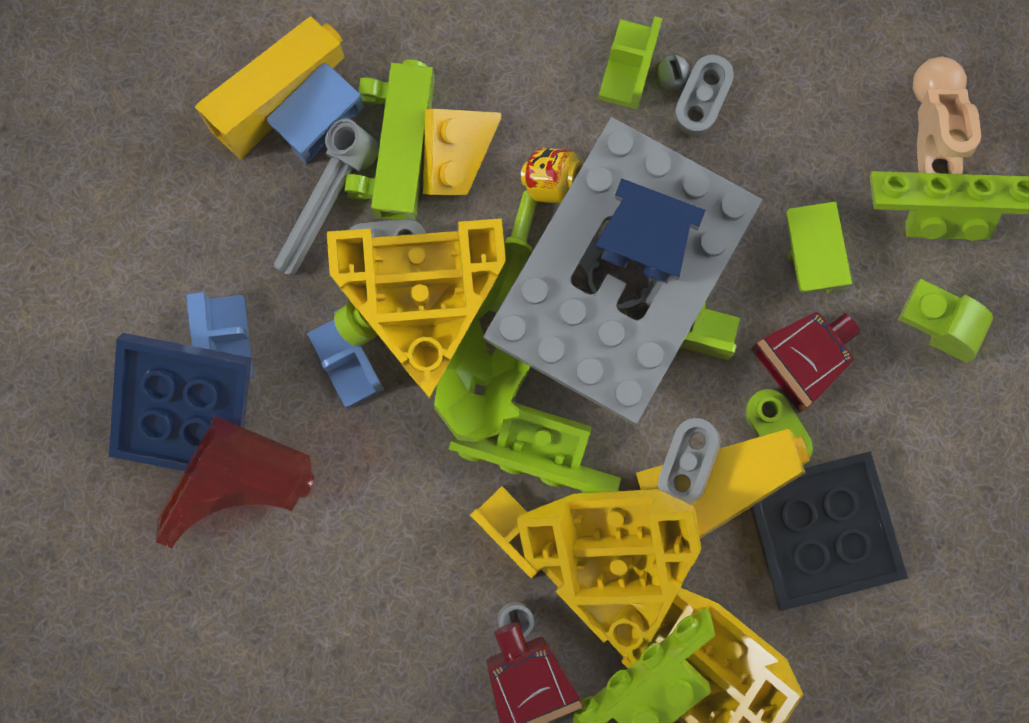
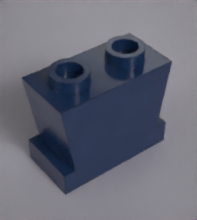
[595,178,706,284]

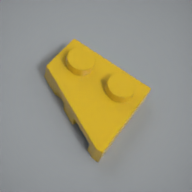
[423,109,501,195]

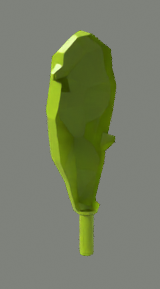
[434,190,538,442]

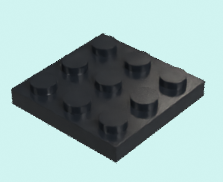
[750,451,908,611]

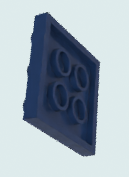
[109,333,252,481]

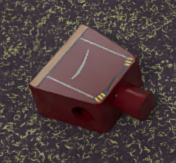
[751,312,860,413]
[486,622,583,723]

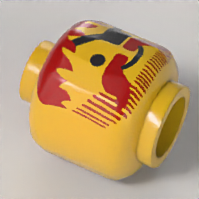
[521,148,584,204]

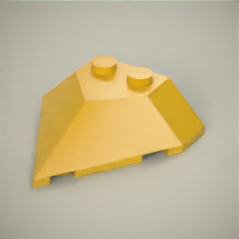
[327,218,506,399]
[517,489,701,668]
[648,588,804,723]

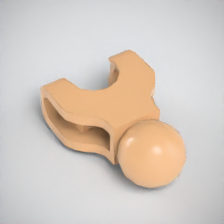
[913,56,981,174]

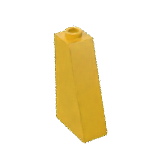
[195,16,345,160]
[636,428,810,539]

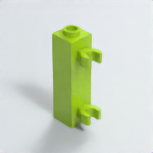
[345,60,435,221]

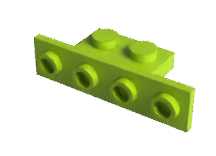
[870,171,1029,241]
[449,402,621,493]
[573,607,715,723]

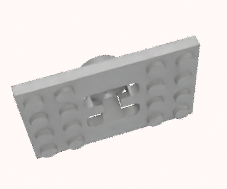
[483,117,763,426]

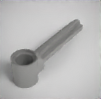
[274,119,379,276]

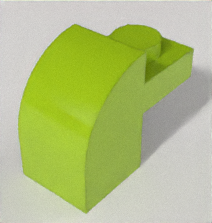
[898,279,993,363]

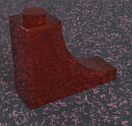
[156,416,315,548]

